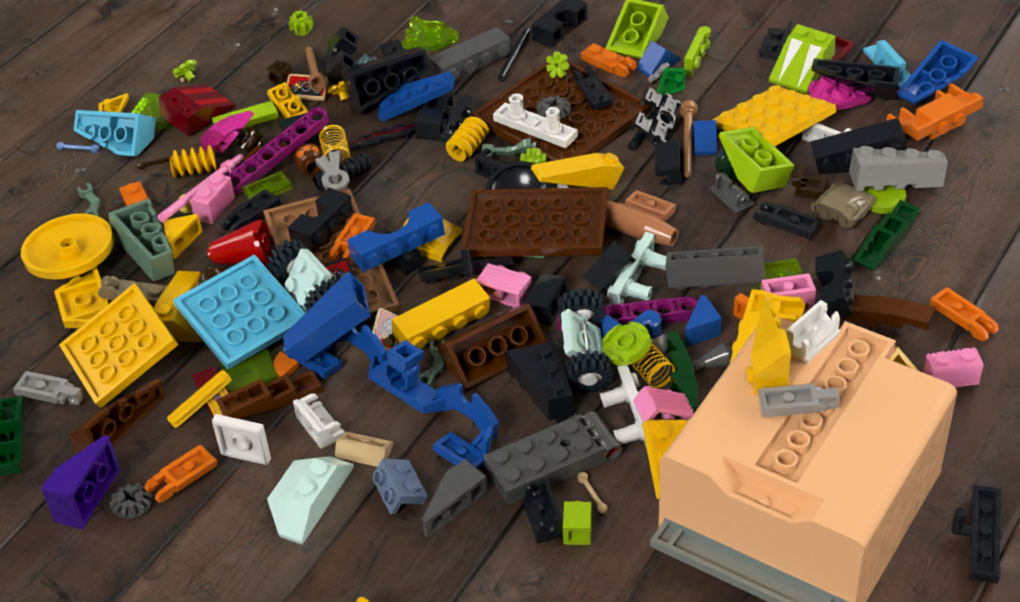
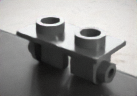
[709,172,754,213]

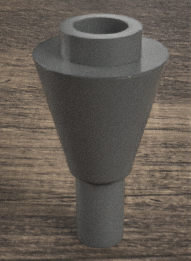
[691,342,733,371]

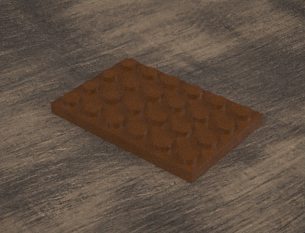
[461,187,608,257]

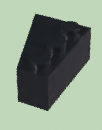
[505,341,574,420]

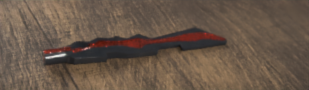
[348,119,448,151]

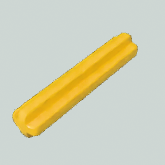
[167,370,231,428]

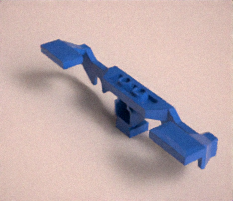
[293,324,499,470]

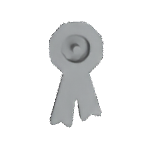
[315,151,349,191]

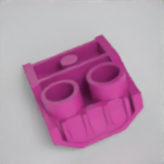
[809,75,871,111]
[200,111,254,155]

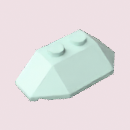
[267,456,354,545]

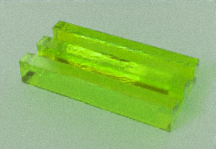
[242,171,292,200]

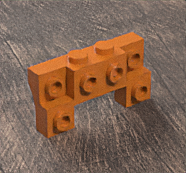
[886,83,984,141]

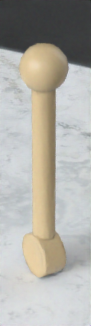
[578,472,608,513]

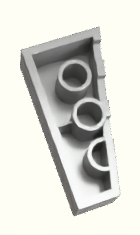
[849,146,948,191]

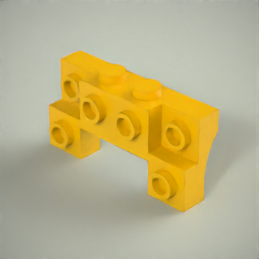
[729,289,806,365]

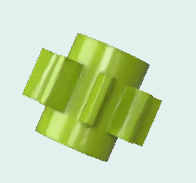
[288,11,314,36]
[520,148,547,164]

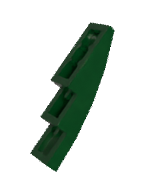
[853,200,921,271]
[667,331,698,413]
[0,395,25,476]

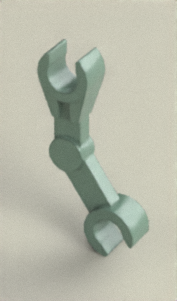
[482,139,536,157]
[78,183,101,217]
[419,339,445,387]

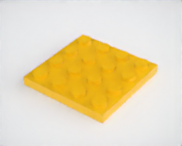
[712,85,836,147]
[59,283,179,408]

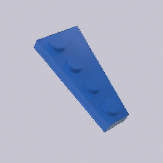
[378,71,455,122]

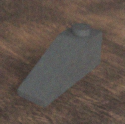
[422,459,488,538]

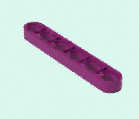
[227,107,329,195]
[557,297,698,333]

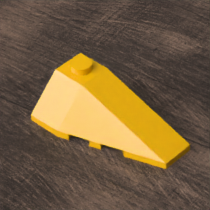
[531,153,624,190]
[154,271,203,342]
[745,294,791,395]

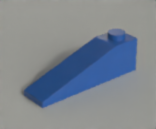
[896,40,979,105]

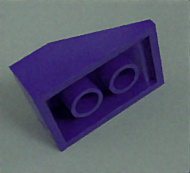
[42,435,120,530]

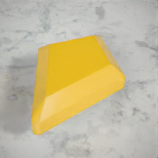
[98,93,129,113]

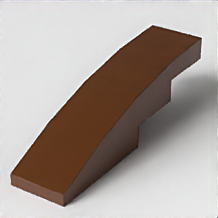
[842,295,936,330]
[216,370,324,418]

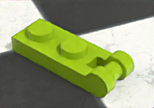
[684,26,711,76]

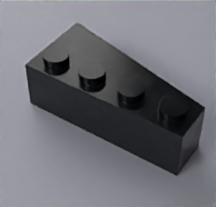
[341,47,431,113]
[810,118,907,175]

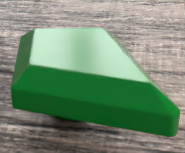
[656,68,686,96]

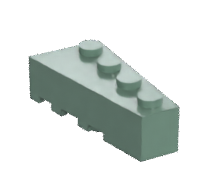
[108,198,174,282]

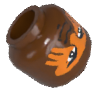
[294,143,322,175]

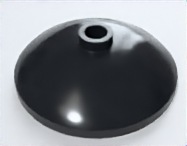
[485,161,552,190]

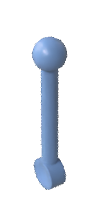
[56,142,100,153]

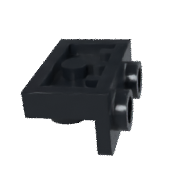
[759,21,794,60]

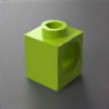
[563,501,592,545]

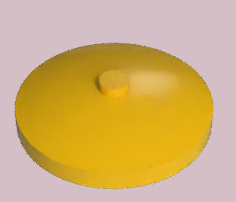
[21,214,114,280]

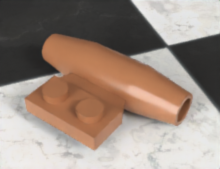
[605,190,679,247]

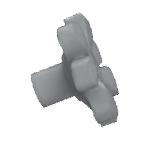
[648,63,670,83]

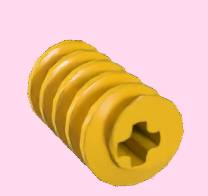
[446,117,489,162]
[170,145,217,178]

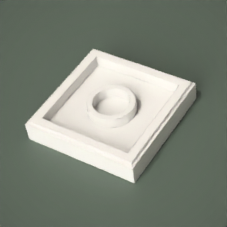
[212,414,271,465]

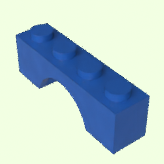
[347,202,445,272]

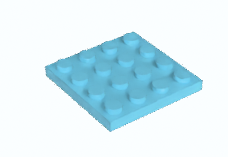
[173,254,305,370]

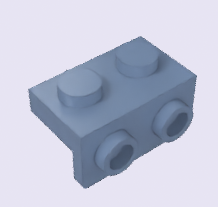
[372,459,428,514]

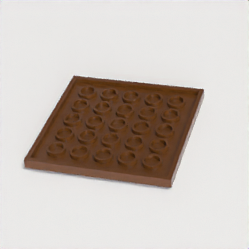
[471,60,652,162]

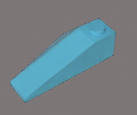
[73,110,156,157]

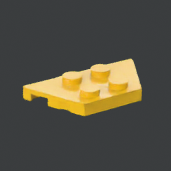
[54,266,109,328]

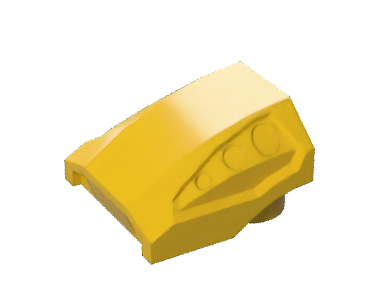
[403,218,463,262]

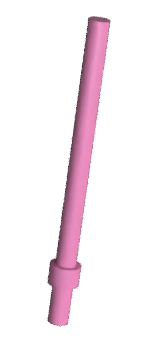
[157,154,244,222]

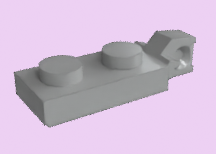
[13,371,84,405]
[758,383,840,417]

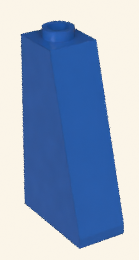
[283,272,371,365]

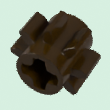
[267,60,292,85]
[236,126,264,153]

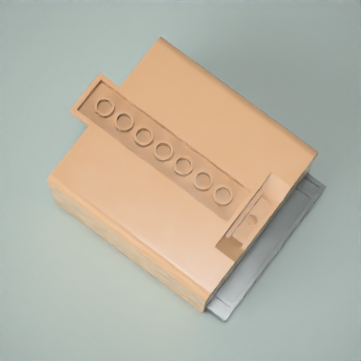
[650,316,957,602]

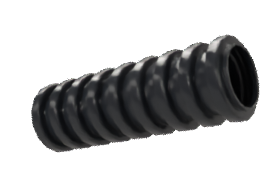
[313,151,372,192]

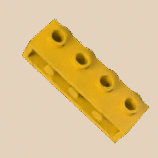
[392,279,490,349]

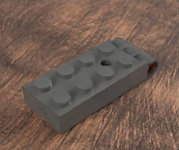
[483,411,622,505]

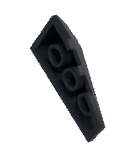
[811,58,900,100]

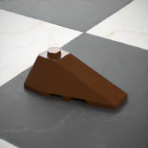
[69,379,166,453]

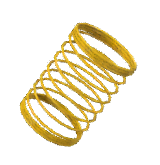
[319,125,350,163]
[631,342,675,388]

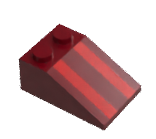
[158,84,235,136]

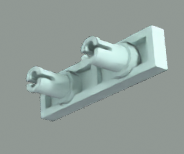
[607,232,667,305]

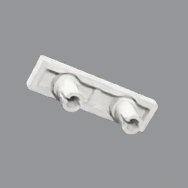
[493,93,578,148]
[600,365,647,449]

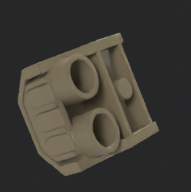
[811,183,876,228]

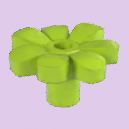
[546,51,569,78]
[173,60,197,82]

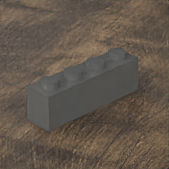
[429,27,511,81]
[666,246,765,290]

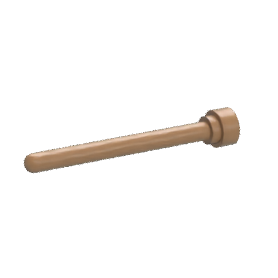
[305,47,326,91]
[680,100,697,178]

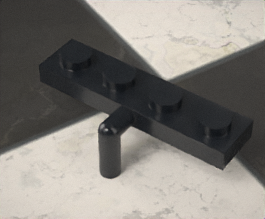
[417,248,513,284]
[951,485,1001,584]

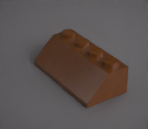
[436,303,547,389]

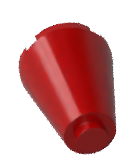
[207,220,273,266]

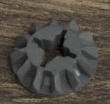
[536,95,571,119]
[109,482,153,519]

